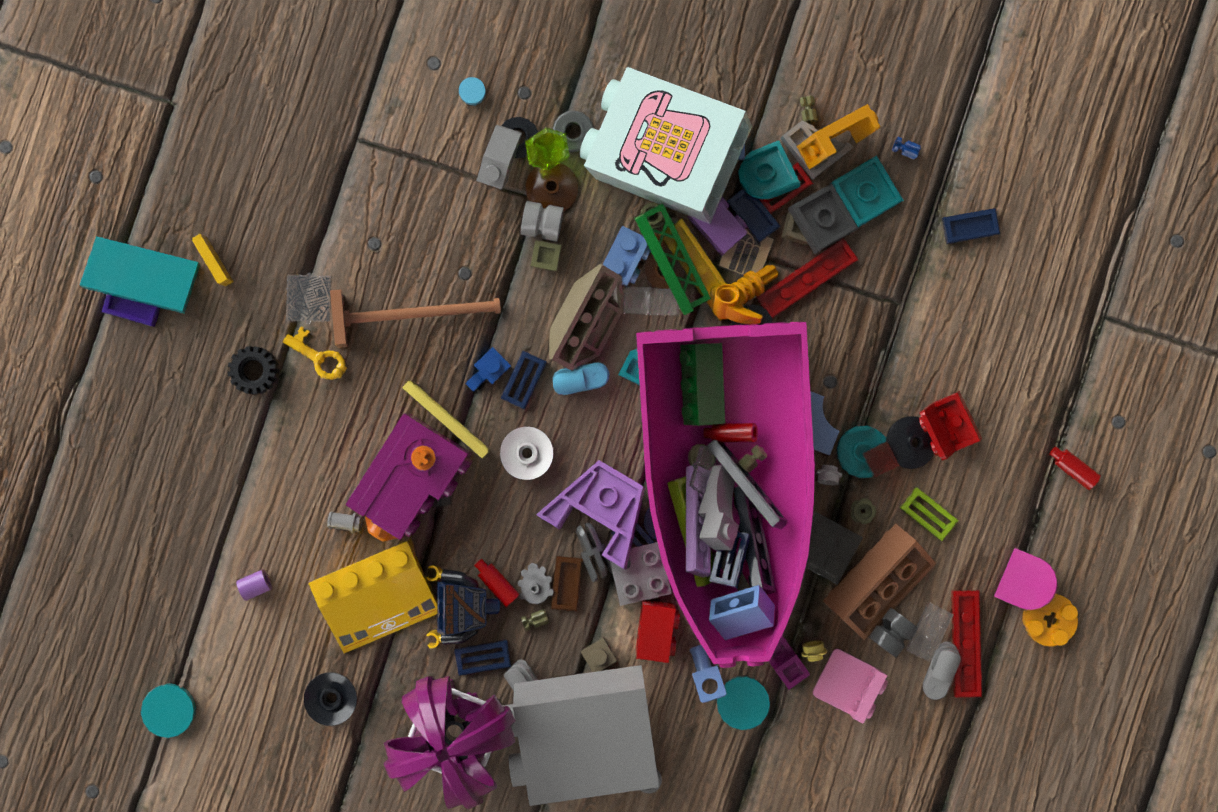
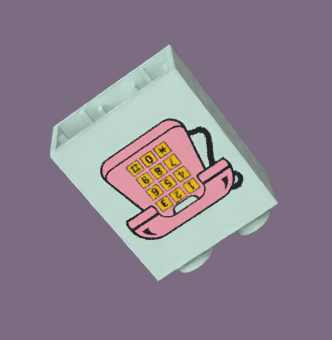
[580,67,752,224]

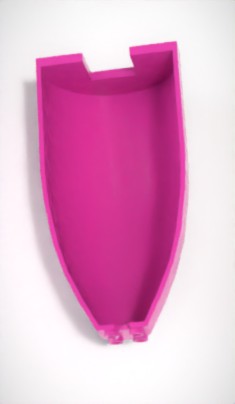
[636,322,815,668]

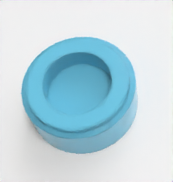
[459,77,486,105]

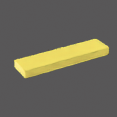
[402,381,490,458]

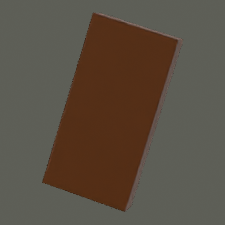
[551,556,583,612]

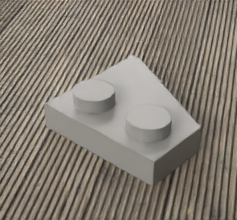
[780,120,853,180]

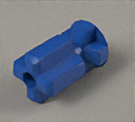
[892,137,921,159]

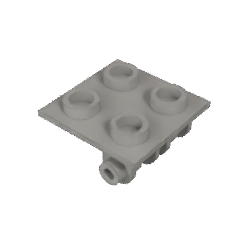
[610,542,672,606]

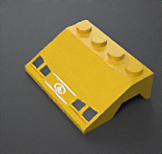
[308,539,437,653]

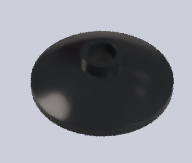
[886,416,934,469]
[304,672,357,726]

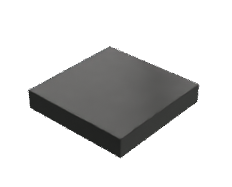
[788,183,859,254]

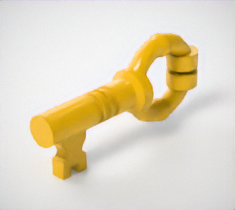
[283,326,347,380]

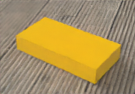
[192,234,234,286]

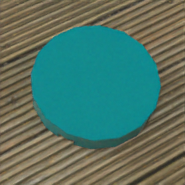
[836,426,889,478]
[716,676,770,730]
[141,683,196,738]

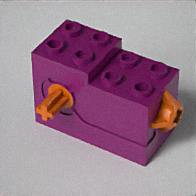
[345,413,473,542]

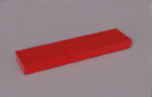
[756,238,858,318]
[951,590,982,698]

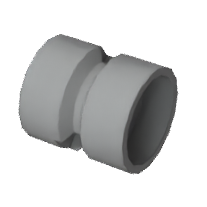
[521,201,564,242]

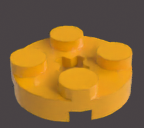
[1022,594,1078,647]

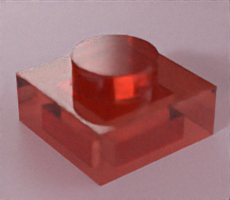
[862,441,899,477]

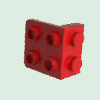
[919,391,982,461]

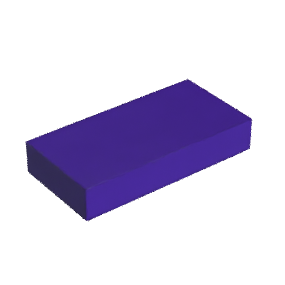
[102,294,160,327]

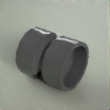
[868,607,919,658]

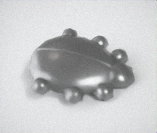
[517,563,554,604]

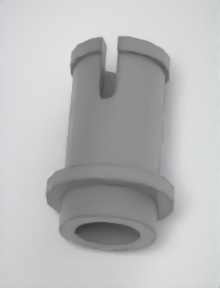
[327,511,363,534]

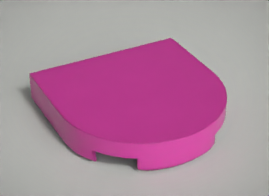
[994,548,1058,610]

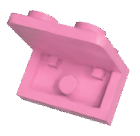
[813,649,888,723]

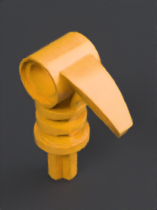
[713,265,778,324]

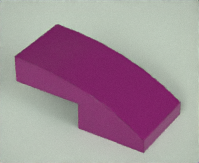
[769,635,810,690]

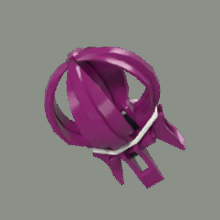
[383,676,515,809]

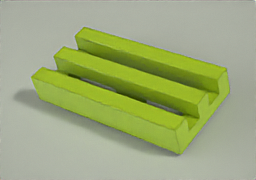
[899,487,959,541]

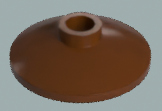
[526,162,578,212]

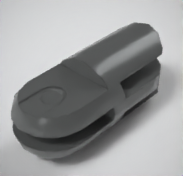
[576,523,613,583]

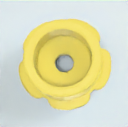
[801,641,827,662]

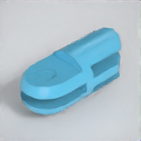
[553,362,610,395]

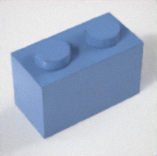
[709,585,775,640]

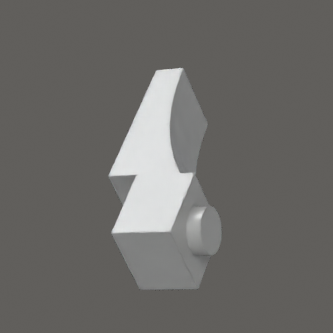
[698,465,739,550]

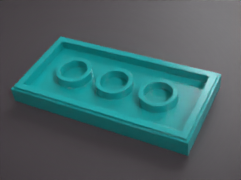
[80,236,200,314]

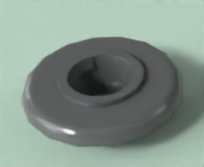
[552,110,594,152]

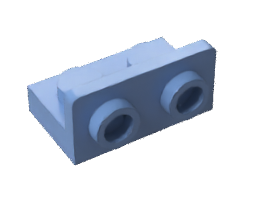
[603,226,651,288]

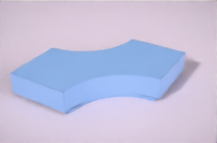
[810,391,839,455]

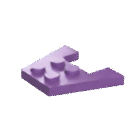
[536,460,645,570]

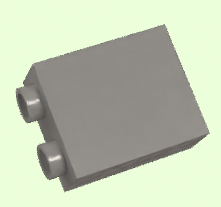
[502,665,659,806]

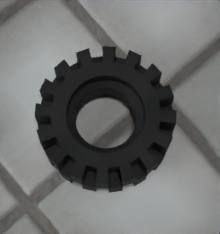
[228,346,280,394]

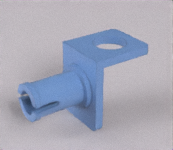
[690,645,726,703]

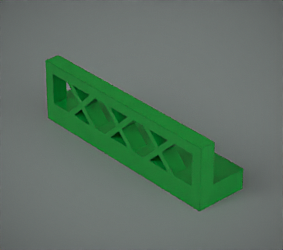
[634,203,711,315]

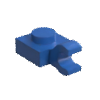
[466,347,511,392]

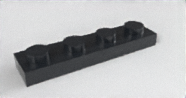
[734,487,776,595]

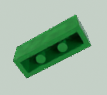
[679,343,725,426]

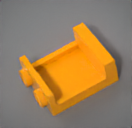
[796,104,880,170]

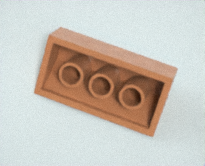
[823,524,936,640]

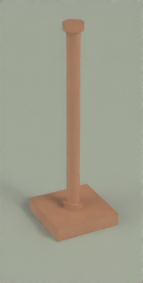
[330,290,501,348]

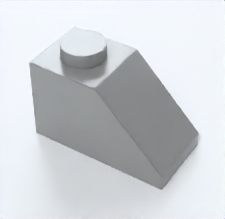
[476,125,522,189]

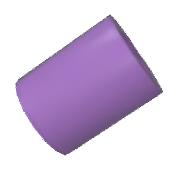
[236,569,272,601]

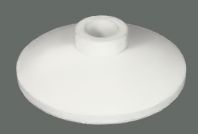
[500,427,553,480]

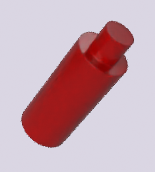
[703,423,758,443]
[1049,447,1101,490]
[474,558,520,607]

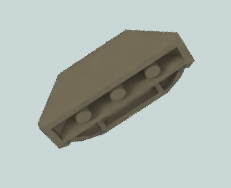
[549,264,624,371]

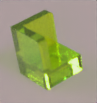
[525,128,570,170]

